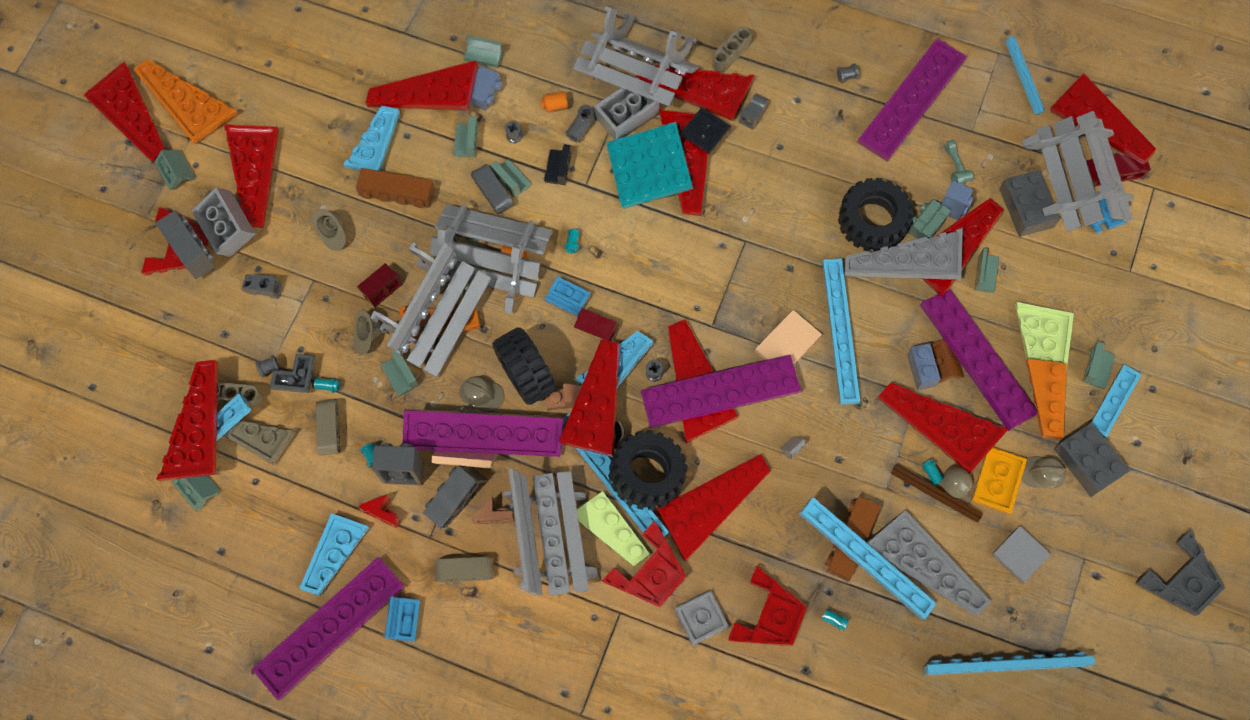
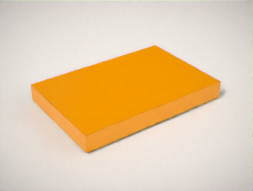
[971,448,1027,515]

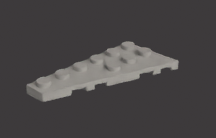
[845,228,962,280]
[867,510,991,616]

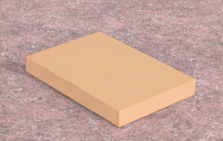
[755,310,822,364]
[432,451,497,468]

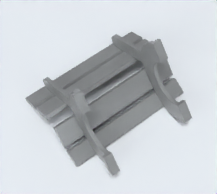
[573,6,699,106]
[1022,111,1134,231]
[430,204,552,314]
[370,242,491,377]
[503,469,598,596]

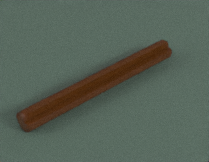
[891,464,983,522]

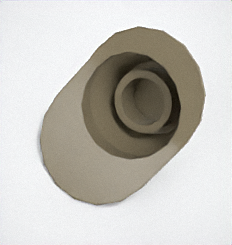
[312,209,346,251]
[354,309,381,355]
[459,376,504,412]
[1021,457,1066,489]

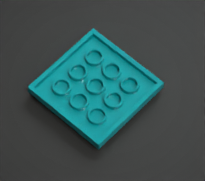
[606,122,693,209]

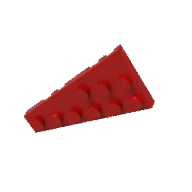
[365,60,478,110]
[83,61,166,164]
[559,339,620,457]
[156,360,218,481]
[657,454,770,562]

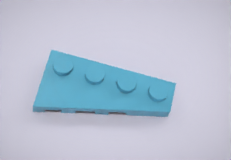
[343,106,400,171]
[576,331,653,388]
[299,513,369,596]

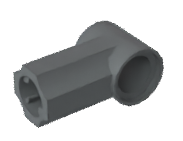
[565,105,595,142]

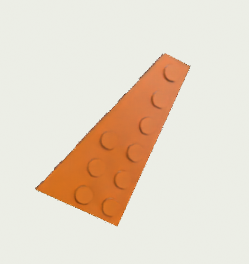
[133,59,238,144]

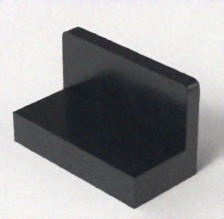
[544,144,572,185]

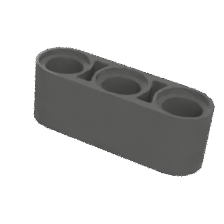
[470,164,513,215]

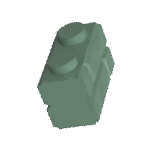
[909,199,951,239]

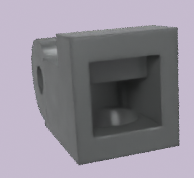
[739,93,769,130]
[241,274,282,299]

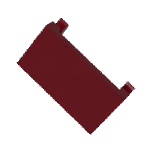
[357,263,403,308]
[574,308,618,341]

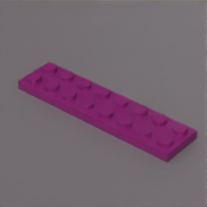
[857,38,967,162]
[920,289,1037,431]
[641,355,801,428]
[402,409,563,457]
[252,557,405,701]

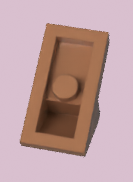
[546,383,581,411]
[472,497,514,524]

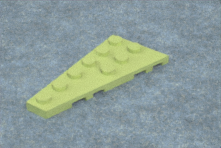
[1015,302,1074,409]

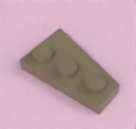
[224,420,296,465]

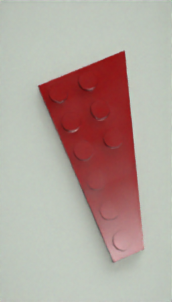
[636,65,755,121]
[1050,73,1156,165]
[659,110,708,216]
[224,124,279,228]
[921,198,1003,298]
[668,319,738,443]
[878,382,1008,474]

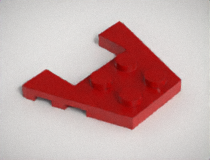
[141,207,208,276]
[602,521,687,607]
[728,566,807,646]

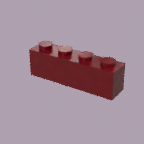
[1068,153,1151,187]

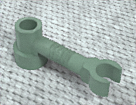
[944,140,974,185]

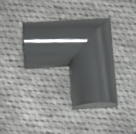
[270,354,316,393]

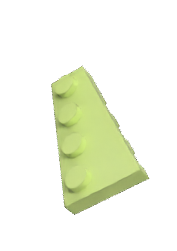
[577,491,650,567]

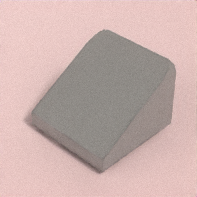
[780,437,806,459]

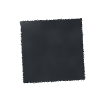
[680,107,731,155]

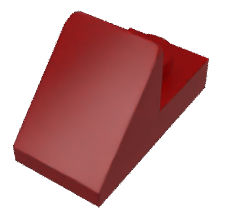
[358,495,400,529]

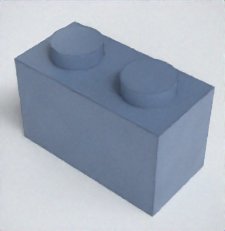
[470,66,502,111]
[941,181,974,220]
[907,343,941,390]

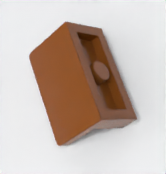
[931,340,964,383]

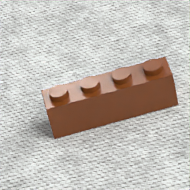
[356,168,435,208]
[825,496,881,582]

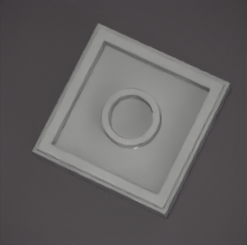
[992,526,1051,584]
[674,590,729,646]

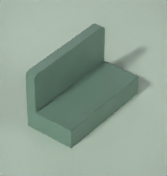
[464,35,503,69]
[454,117,478,158]
[154,150,195,190]
[490,160,531,198]
[974,248,999,294]
[1082,342,1115,389]
[381,351,419,397]
[172,476,220,511]

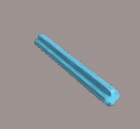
[1006,36,1045,115]

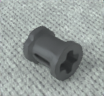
[837,63,859,83]
[505,120,522,143]
[255,355,280,377]
[646,360,663,382]

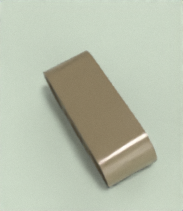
[712,26,752,73]
[217,382,263,407]
[316,400,340,456]
[435,557,493,582]

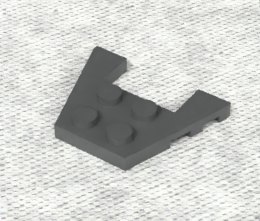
[1135,530,1225,616]

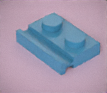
[544,276,591,318]
[384,597,420,642]

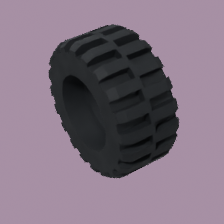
[838,178,913,252]
[492,328,556,405]
[609,430,688,510]

